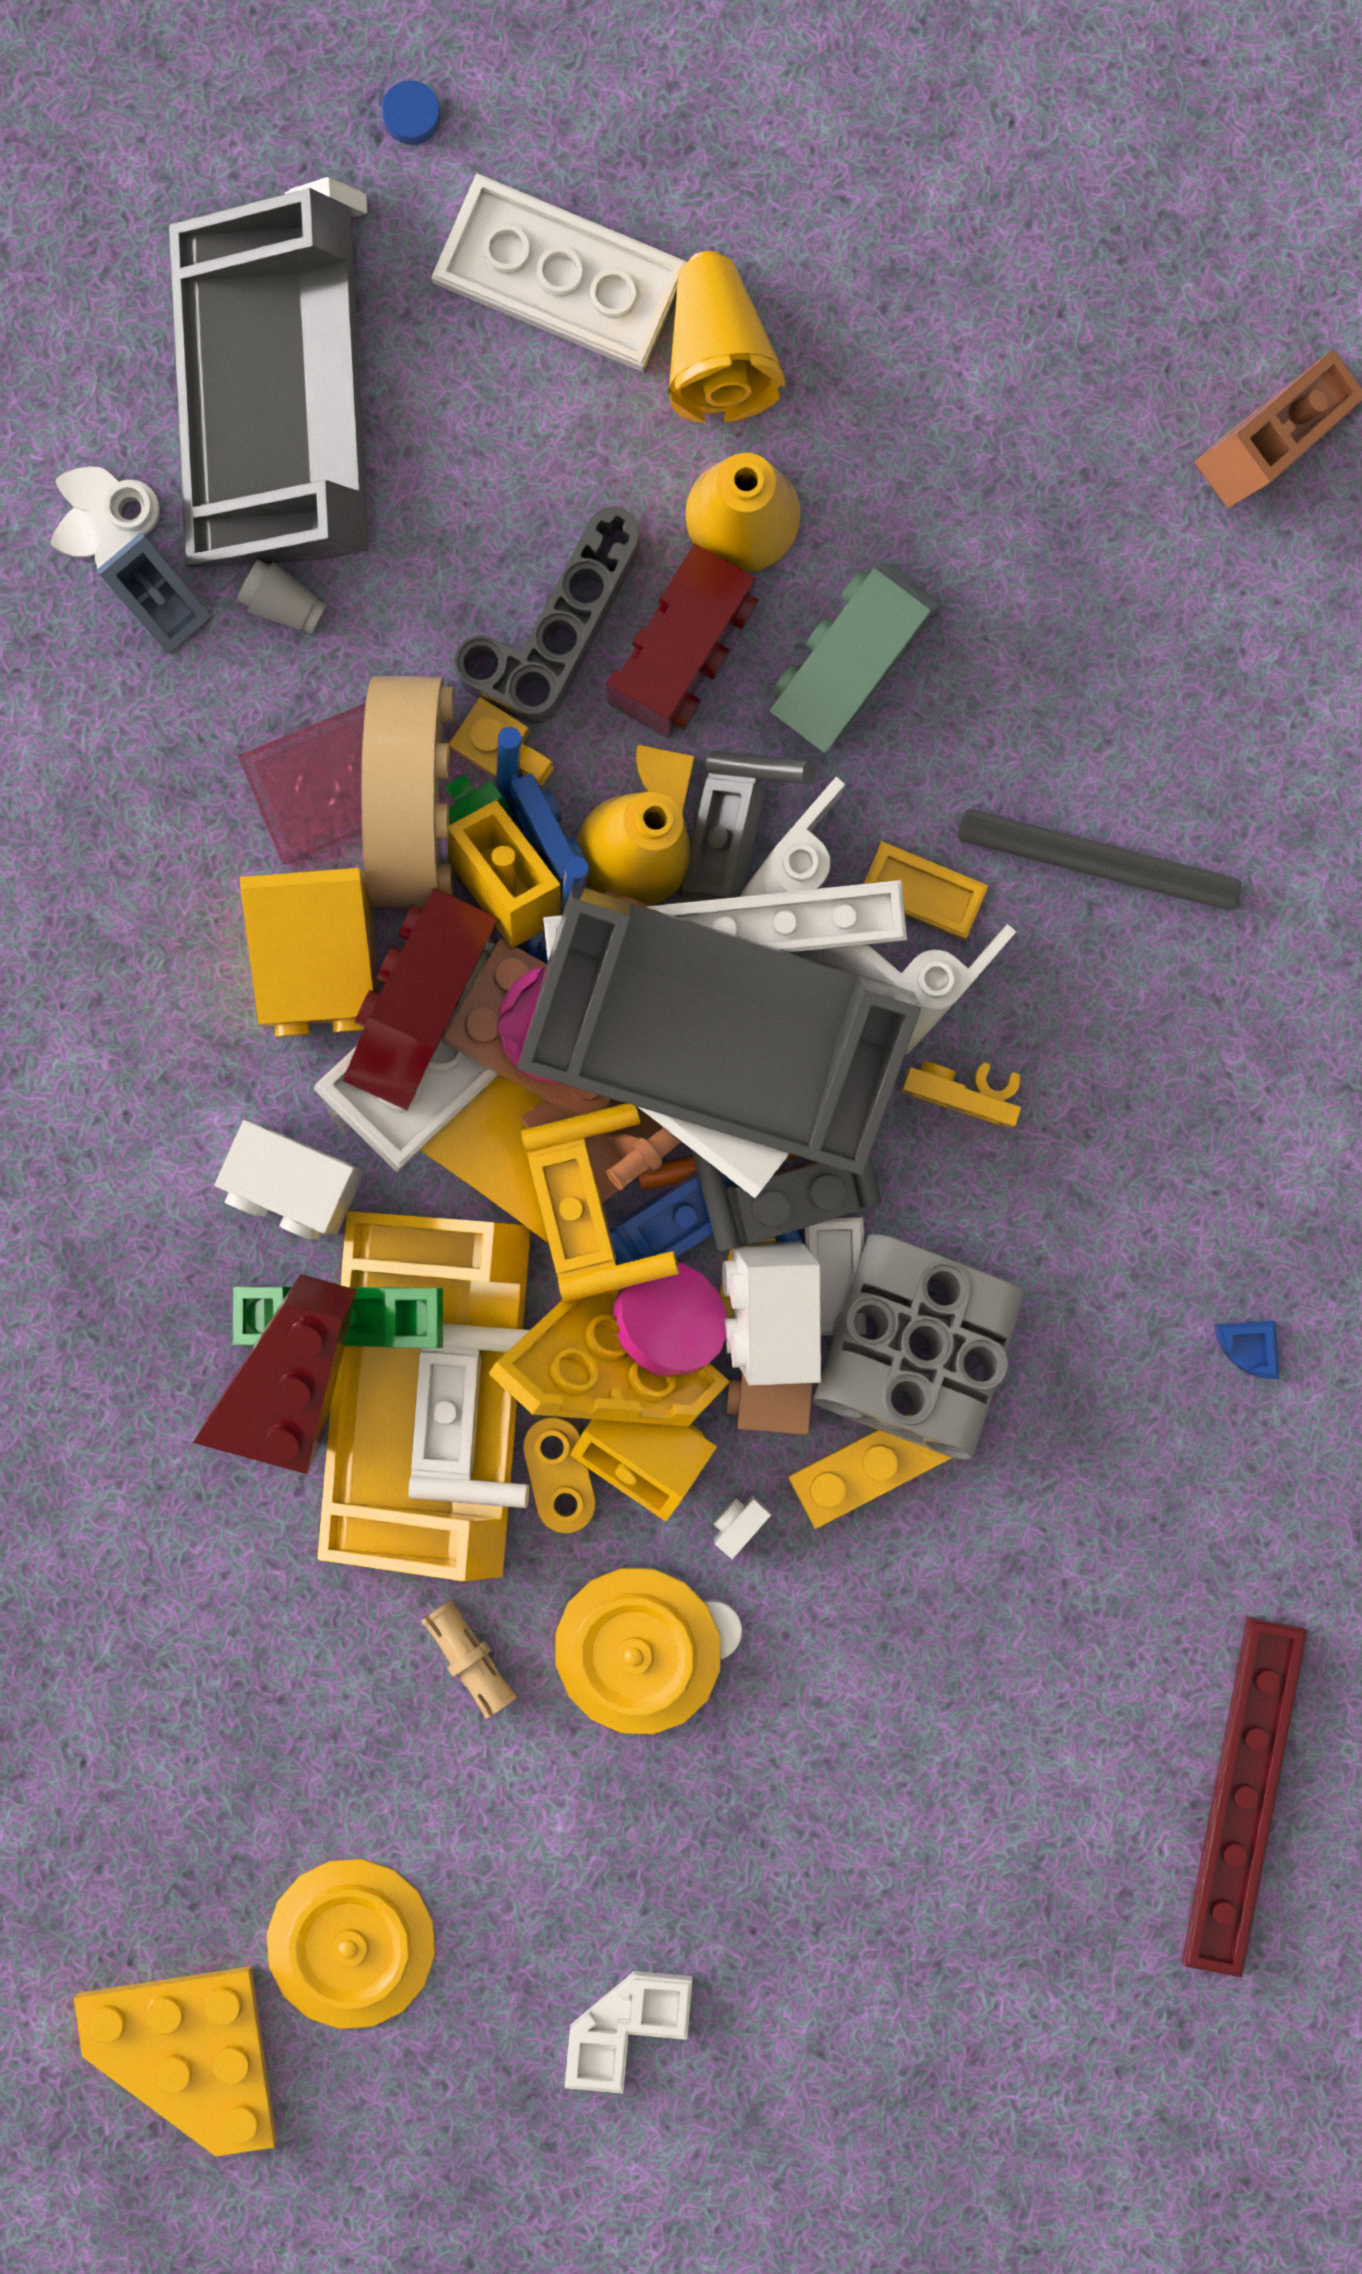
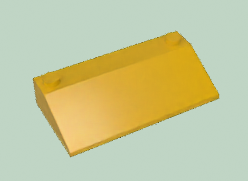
[318,1211,531,1581]

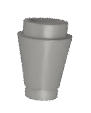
[236,559,328,635]

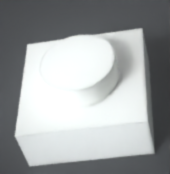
[713,1495,771,1559]

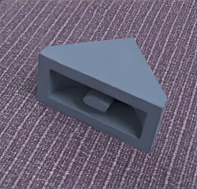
[96,532,212,654]

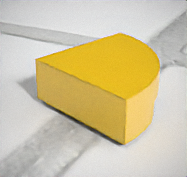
[636,744,694,815]

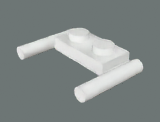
[408,1324,530,1508]

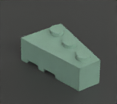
[769,563,943,753]

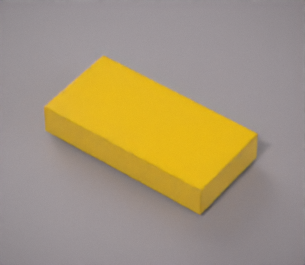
[863,841,989,941]

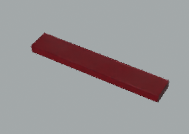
[1181,1616,1308,1978]

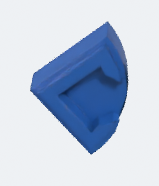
[1214,1320,1280,1379]

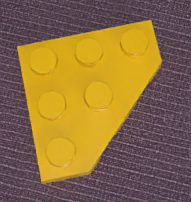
[488,1289,730,1427]
[74,1966,277,2157]

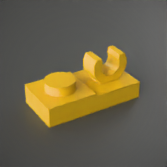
[899,1061,1021,1129]

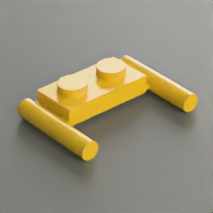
[521,1103,679,1303]

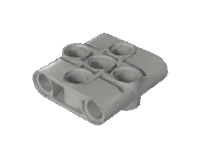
[813,1234,1025,1460]

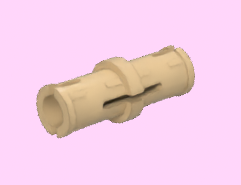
[421,1599,517,1719]

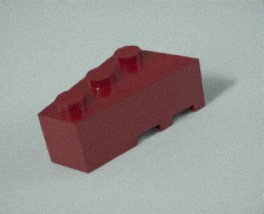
[606,543,759,739]
[343,888,498,1111]
[193,1274,357,1474]

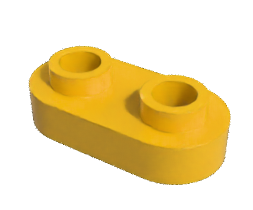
[523,1416,596,1533]

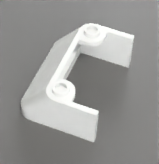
[740,777,1016,1055]

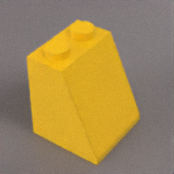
[240,868,379,1038]

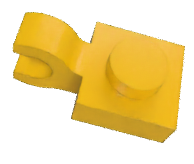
[449,697,555,787]

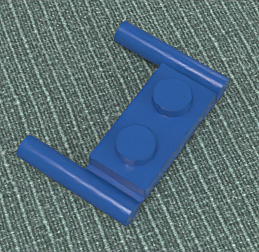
[496,727,589,915]
[609,1170,805,1265]

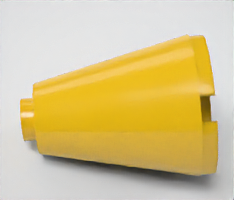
[669,251,785,423]
[685,453,801,572]
[577,791,691,906]

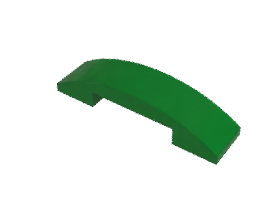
[233,1287,443,1349]

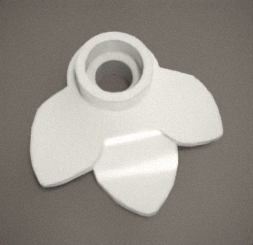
[50,466,160,569]

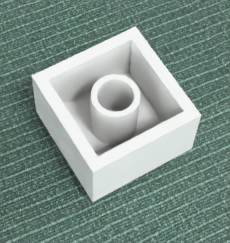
[214,1120,365,1240]
[722,1241,821,1386]

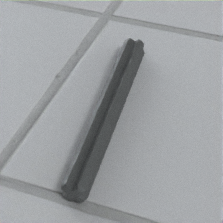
[958,809,1241,910]

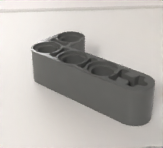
[454,507,640,724]

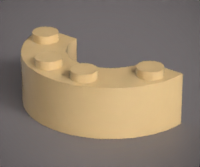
[362,676,455,909]

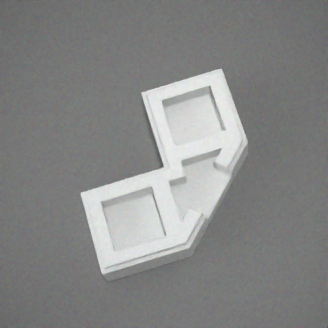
[565,1971,693,2094]

